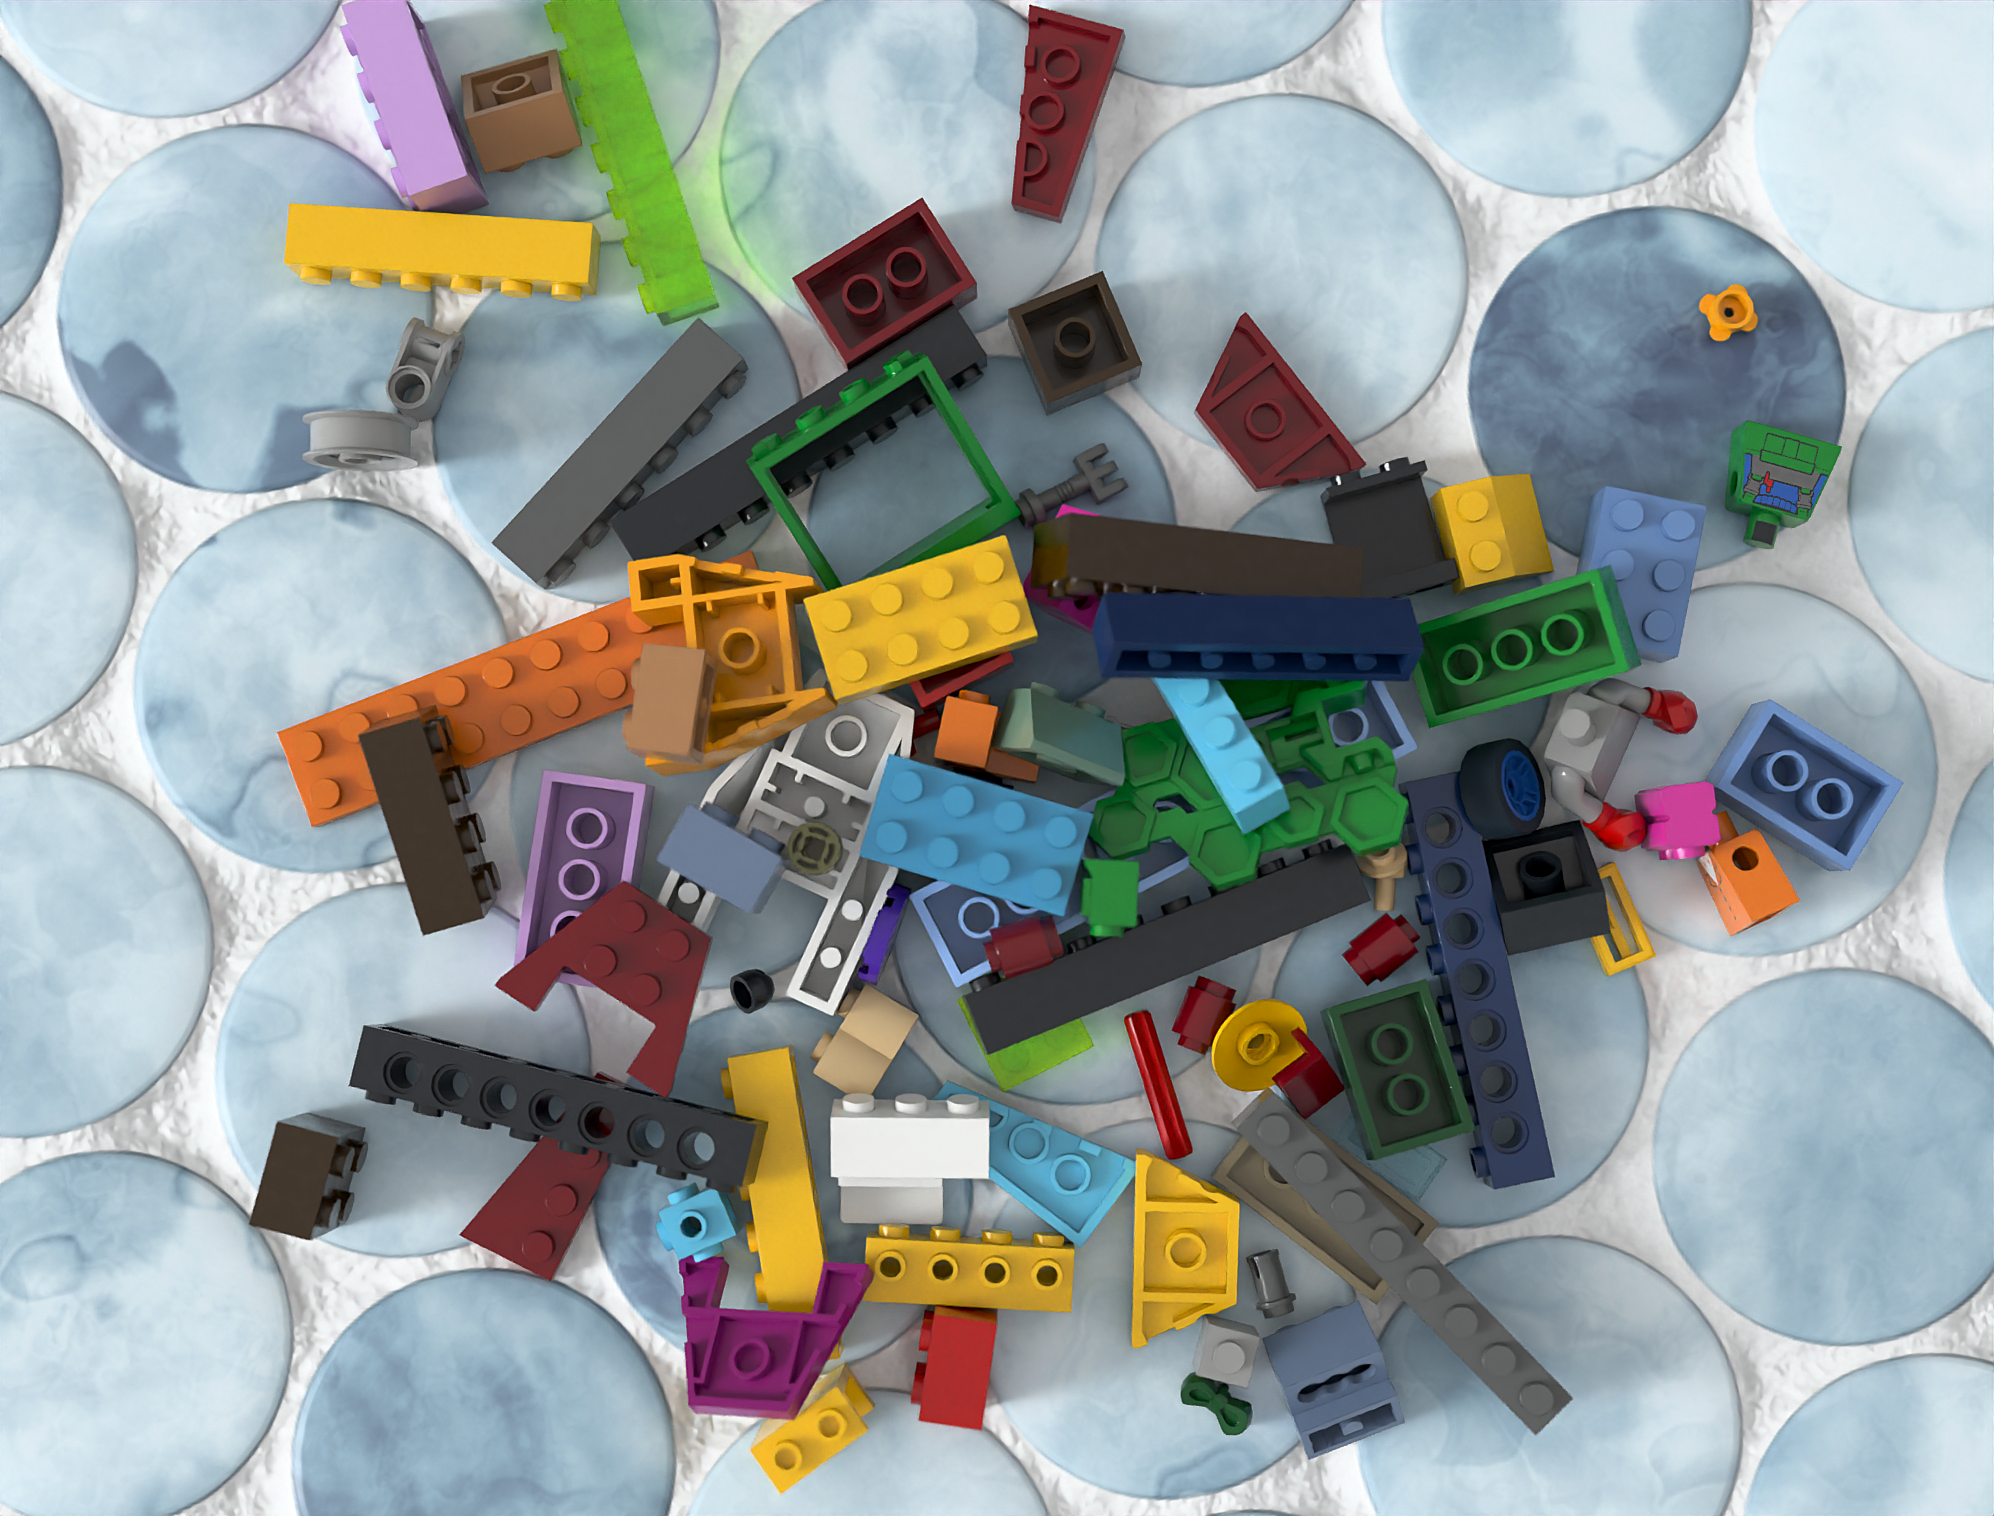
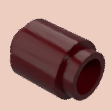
[1342,912,1420,987]
[983,914,1064,980]
[1171,975,1237,1056]

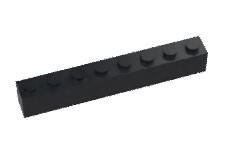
[609,304,987,561]
[962,838,1371,1055]

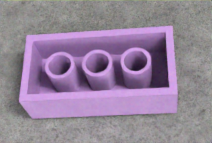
[340,0,489,214]
[513,769,655,988]

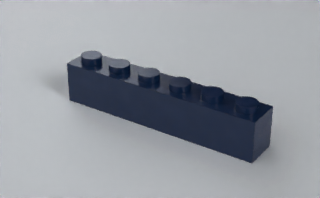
[1092,592,1425,681]

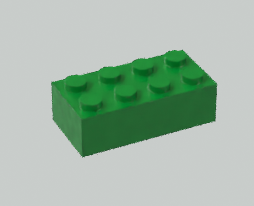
[1412,565,1642,729]

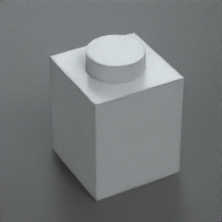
[1192,1314,1260,1389]

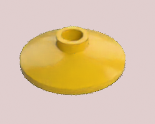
[1211,999,1307,1092]

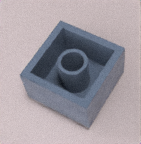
[656,801,791,914]

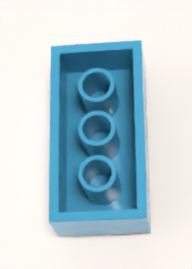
[859,754,1094,917]

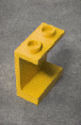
[749,1363,875,1494]

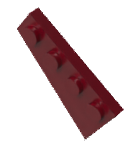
[1011,4,1126,224]
[459,1071,631,1281]

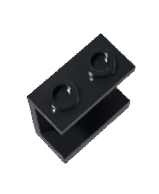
[1320,457,1460,598]

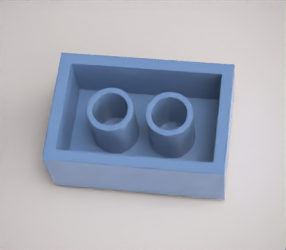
[1576,486,1707,663]
[1704,699,1904,871]

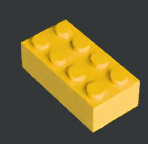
[803,535,1038,705]

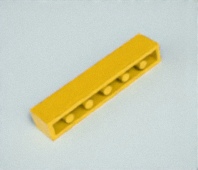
[284,203,601,301]
[721,1045,844,1360]

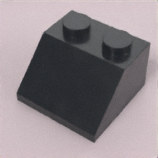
[1482,820,1610,956]

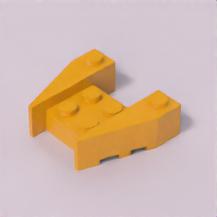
[627,554,838,776]

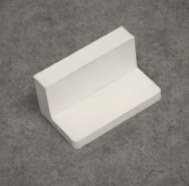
[838,1177,944,1225]

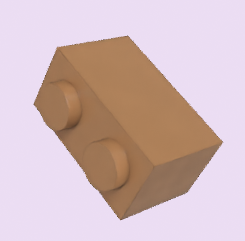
[622,643,719,765]

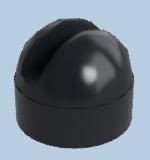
[730,969,775,1014]

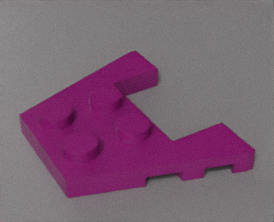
[678,1255,874,1420]

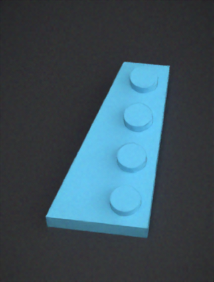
[933,1080,1136,1248]

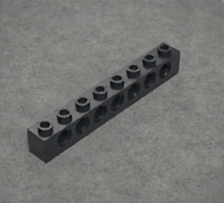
[349,1024,769,1193]

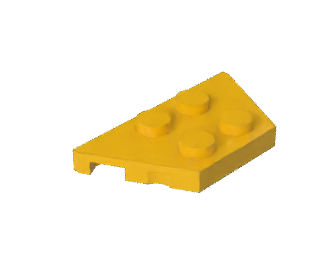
[1131,1149,1240,1348]

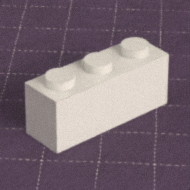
[830,1093,990,1179]

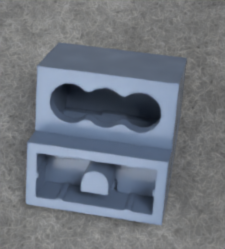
[1262,1301,1405,1460]

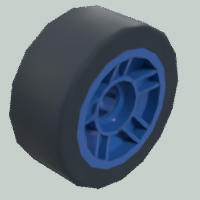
[1459,738,1546,840]

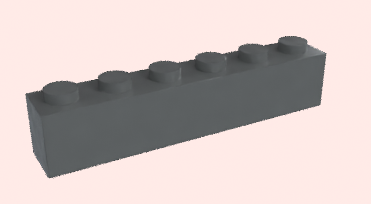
[491,317,749,590]

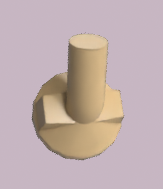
[1356,843,1408,911]

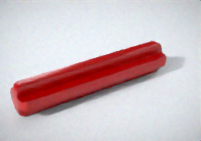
[1124,1010,1193,1160]

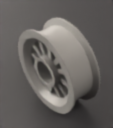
[302,410,419,471]

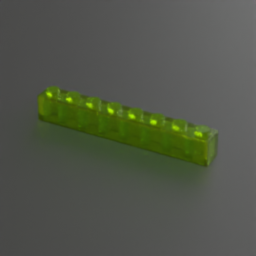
[544,0,720,326]

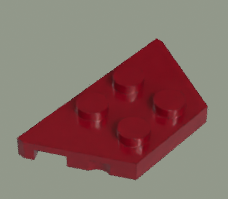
[1194,312,1366,492]

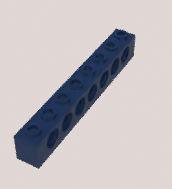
[1398,771,1555,1190]

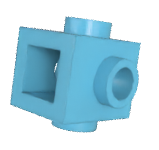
[656,1182,742,1262]

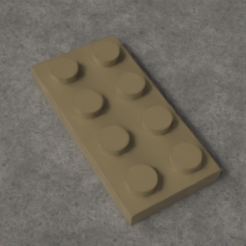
[1210,1105,1439,1305]

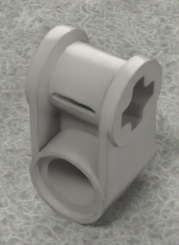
[386,317,465,422]

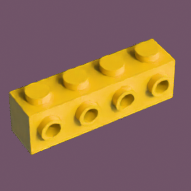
[863,1223,1075,1313]

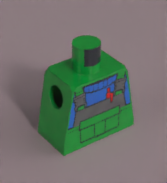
[1725,420,1842,549]

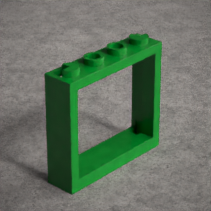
[745,350,1021,591]

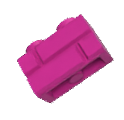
[1634,781,1721,860]

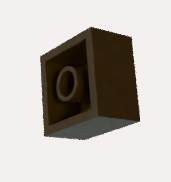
[1008,271,1142,416]
[249,1112,368,1241]

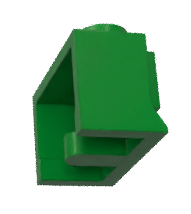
[1079,859,1139,937]

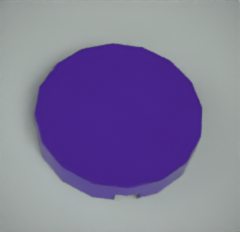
[857,883,911,986]

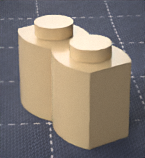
[810,984,920,1095]

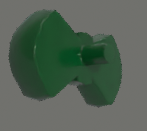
[1180,1372,1253,1435]

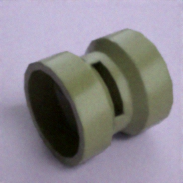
[787,822,843,875]

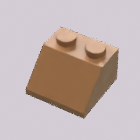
[461,48,582,174]

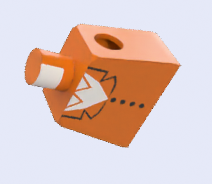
[1697,810,1800,937]

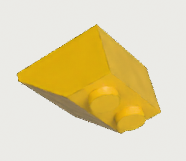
[1430,473,1554,595]

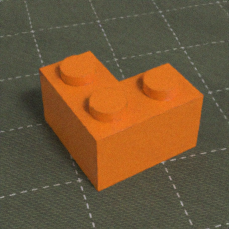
[934,690,1039,784]

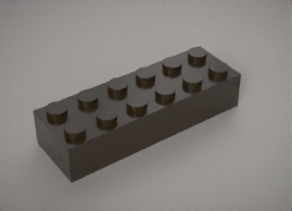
[1030,512,1364,604]

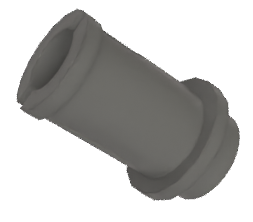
[1246,1249,1296,1319]

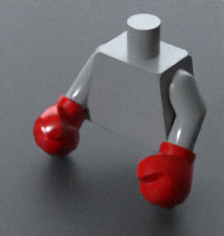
[1543,678,1698,852]

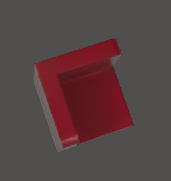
[1272,1026,1345,1120]

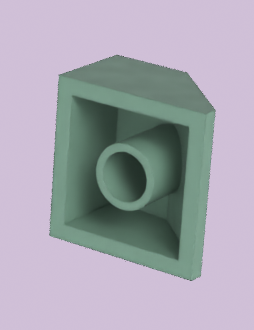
[990,682,1125,786]

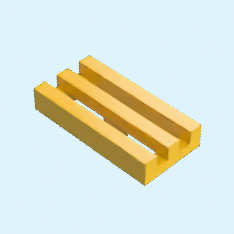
[1590,862,1656,976]

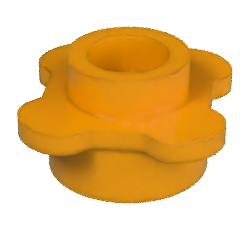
[1699,284,1758,342]

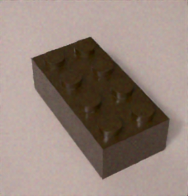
[358,705,501,936]

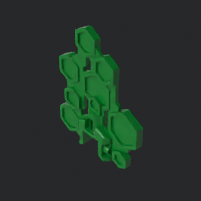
[1088,679,1409,891]

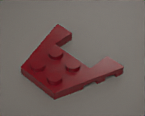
[494,881,713,1098]

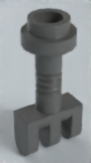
[1014,443,1128,529]

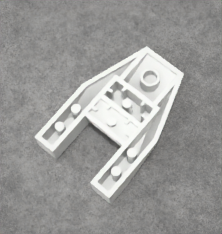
[657,667,915,1016]

